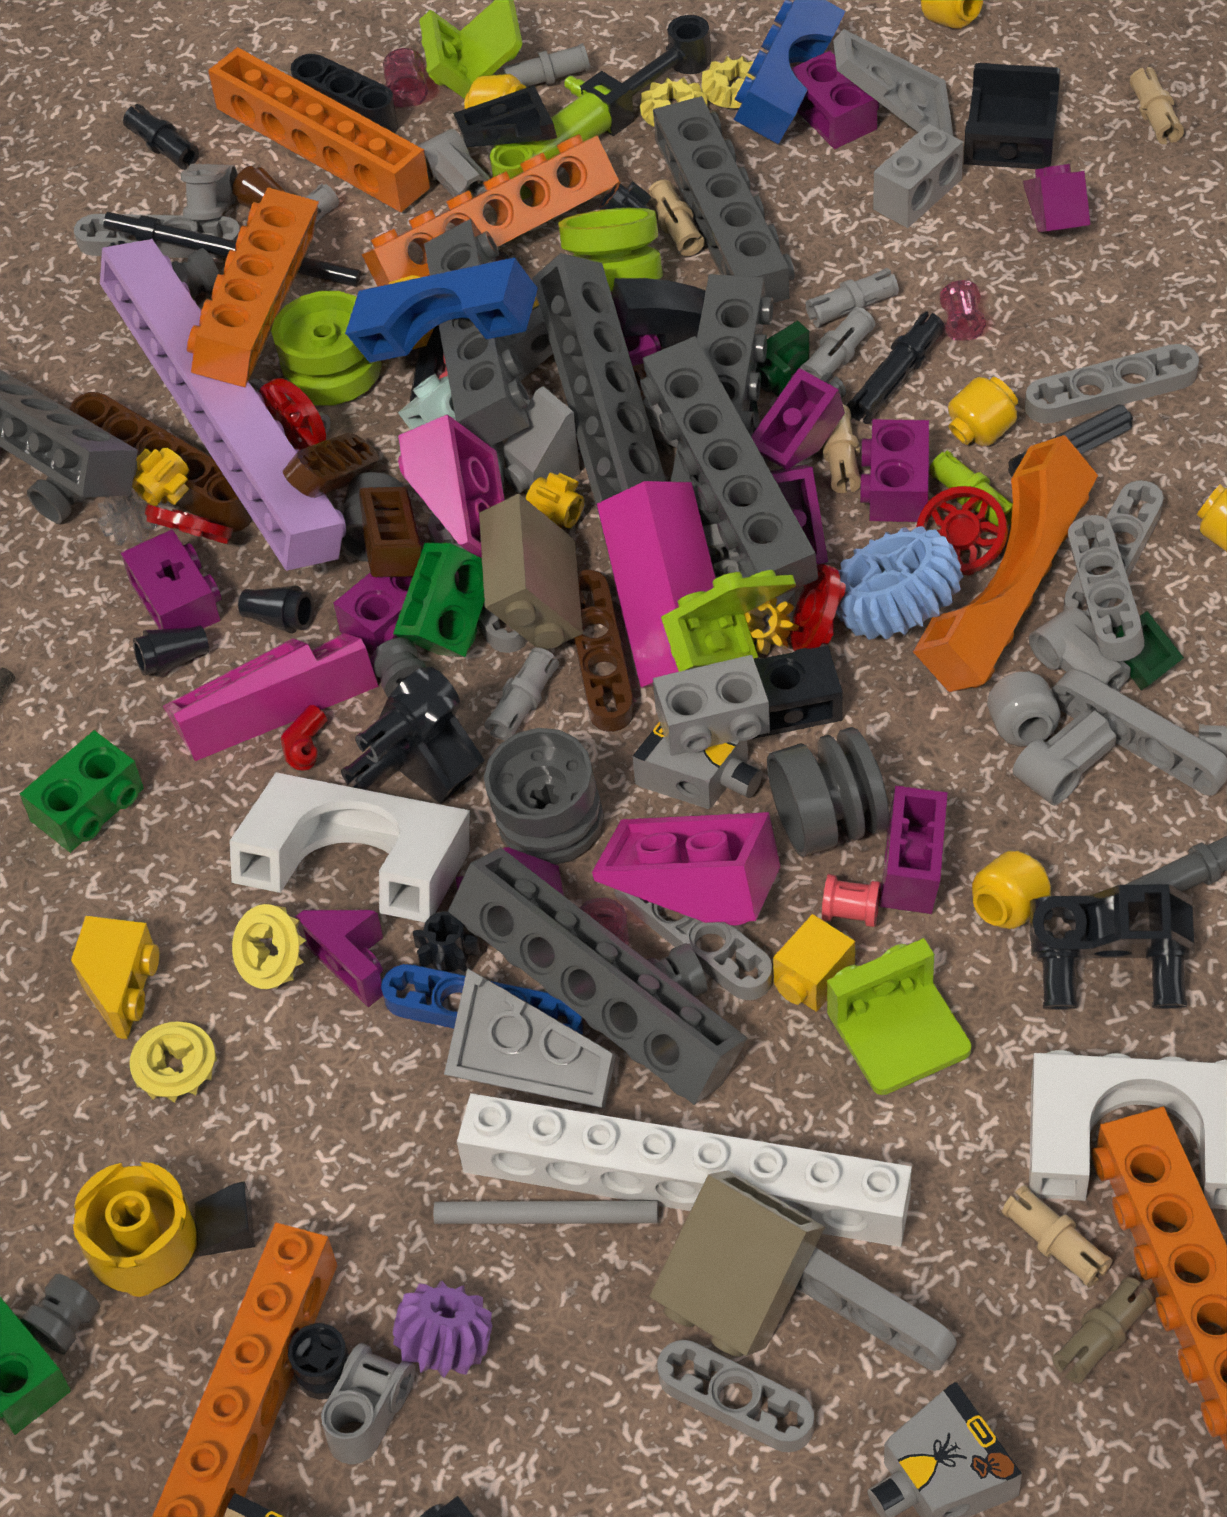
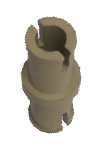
[1052,1277,1154,1384]

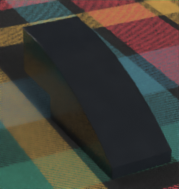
[612,278,706,347]

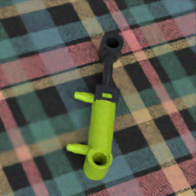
[490,15,711,200]

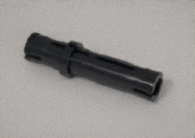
[847,311,945,424]

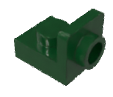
[756,320,810,397]
[1112,611,1184,691]

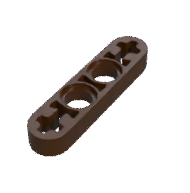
[282,433,380,498]
[574,569,634,732]

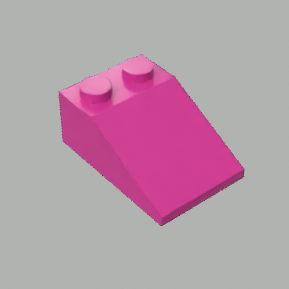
[398,414,505,558]
[592,812,781,925]

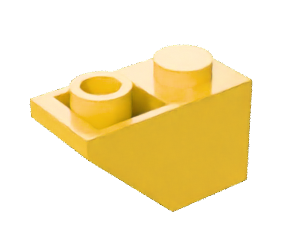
[71,916,159,1039]

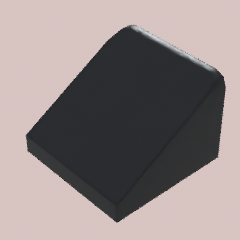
[195,1181,255,1256]

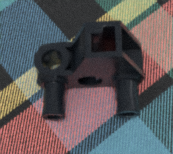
[341,666,485,804]
[1029,884,1195,1010]

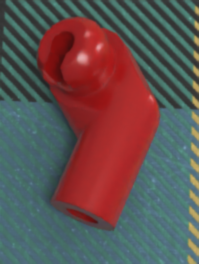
[281,705,328,771]

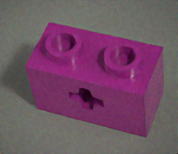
[121,529,222,629]
[880,785,948,914]

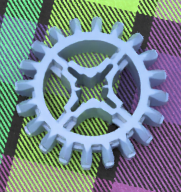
[836,526,963,640]

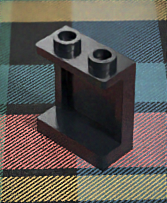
[963,63,1061,169]

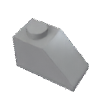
[503,386,580,494]

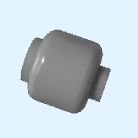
[987,671,1060,746]

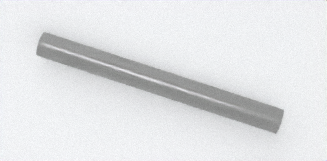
[433,1201,658,1224]

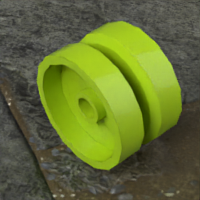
[558,208,663,291]
[271,291,382,405]

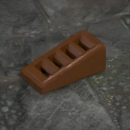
[359,487,421,577]

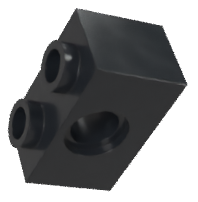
[752,645,843,739]

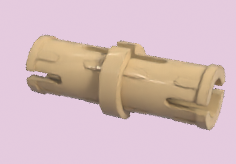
[1129,67,1184,145]
[647,180,704,256]
[822,404,861,493]
[1002,1185,1113,1288]

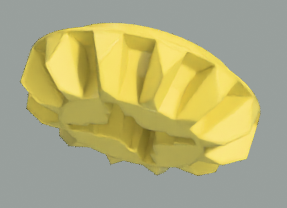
[701,56,754,108]
[640,77,707,127]
[232,904,306,989]
[130,1022,217,1103]

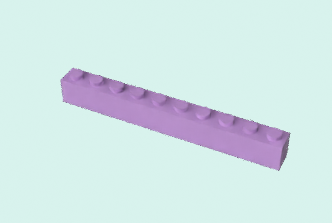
[100,239,346,571]

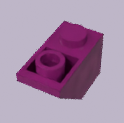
[1023,164,1091,232]

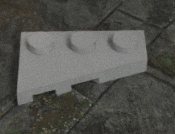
[833,29,953,136]
[444,968,616,1109]

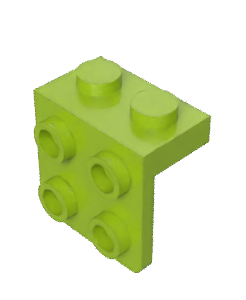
[419,0,522,99]
[661,570,796,672]
[827,938,971,1095]

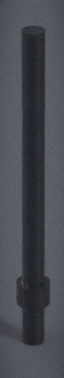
[103,212,361,287]

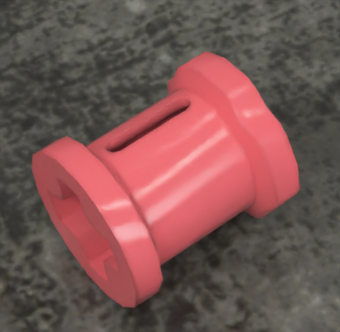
[822,874,881,927]

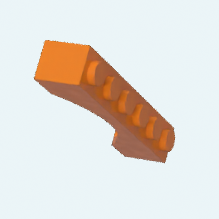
[913,435,1098,692]

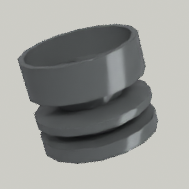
[767,727,889,857]
[484,728,604,865]

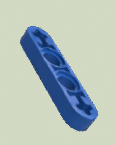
[381,964,584,1035]

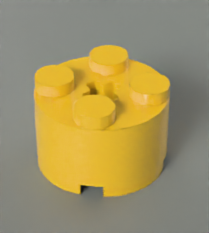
[73,1162,198,1297]

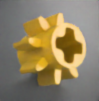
[132,448,189,506]
[526,472,584,529]
[744,597,799,655]

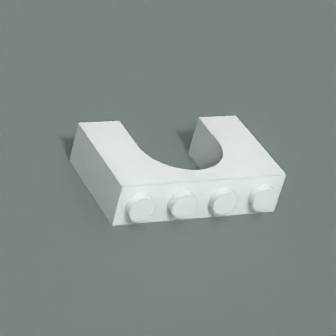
[230,773,470,922]
[1029,1050,1227,1209]

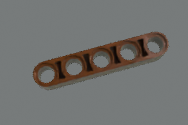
[70,392,253,533]

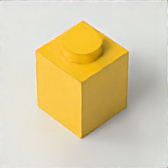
[773,914,855,1012]

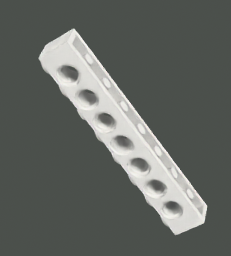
[457,1093,912,1247]

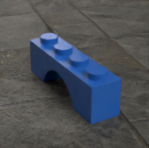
[733,0,846,144]
[345,257,538,362]

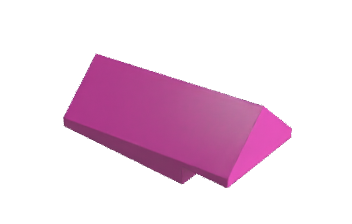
[597,481,716,689]
[163,633,379,761]

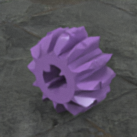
[392,1281,492,1378]

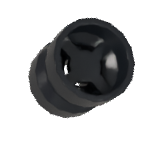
[288,1323,349,1400]

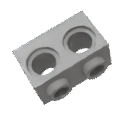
[873,123,963,228]
[653,655,770,756]

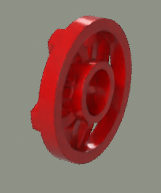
[259,378,326,450]
[916,486,1008,575]
[144,504,234,545]
[791,564,846,651]

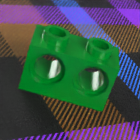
[393,543,485,657]
[19,730,144,853]
[0,1297,71,1435]

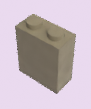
[479,494,583,650]
[649,1170,825,1357]

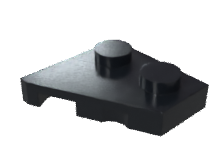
[453,85,557,148]

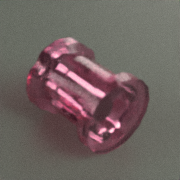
[939,280,986,341]

